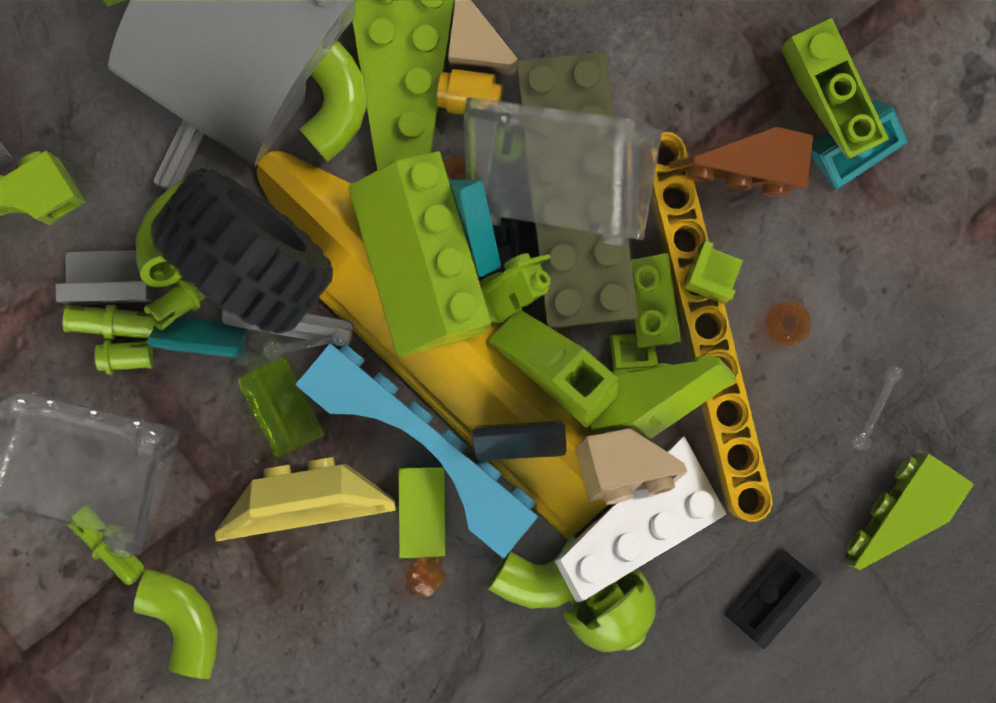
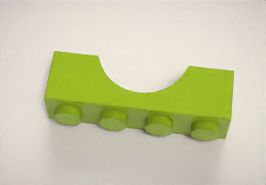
[0,151,86,225]

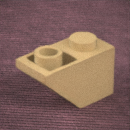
[576,428,688,504]

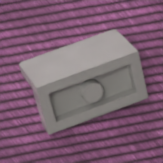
[56,250,156,305]

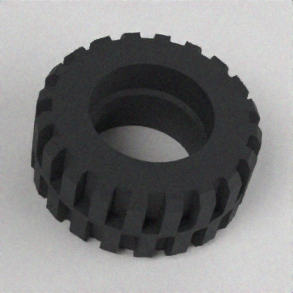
[151,168,333,334]

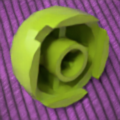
[563,568,656,652]

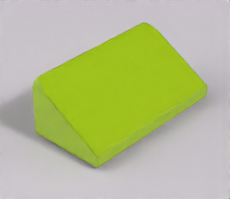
[399,467,446,559]

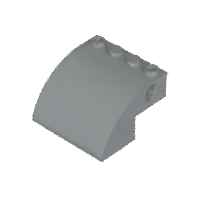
[108,0,356,168]

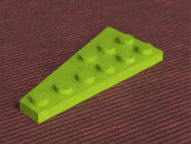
[352,0,455,171]

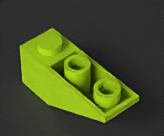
[780,18,889,159]
[488,310,618,428]
[591,356,736,439]
[844,453,974,570]

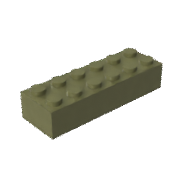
[516,51,638,331]

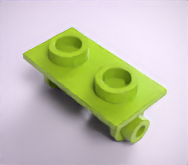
[479,253,551,324]
[631,253,681,348]

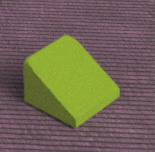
[609,333,658,373]

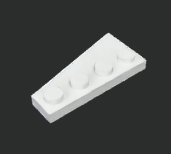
[555,436,727,602]

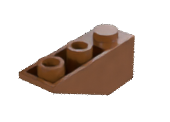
[670,127,813,198]

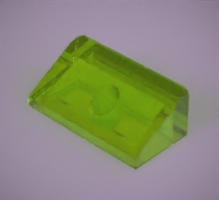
[239,357,324,459]

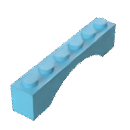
[295,344,538,559]

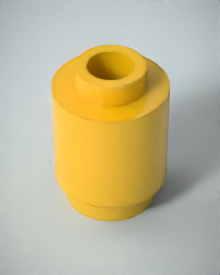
[437,69,503,118]

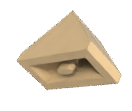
[448,0,518,75]

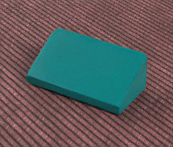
[811,100,908,190]
[449,180,501,277]
[148,317,248,359]

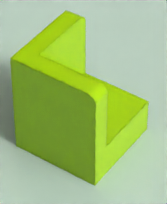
[683,240,743,304]

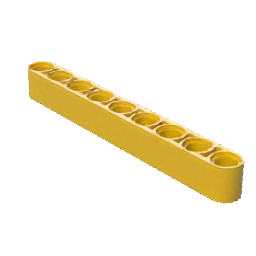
[642,132,772,522]

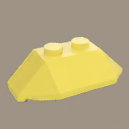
[215,457,398,542]

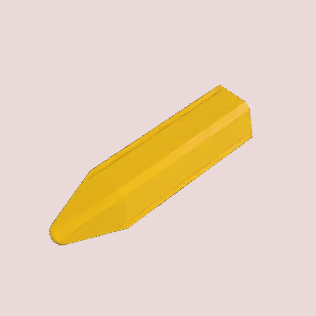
[257,151,609,540]

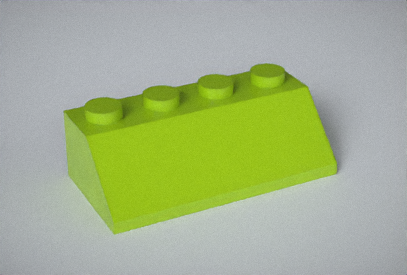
[348,151,492,358]

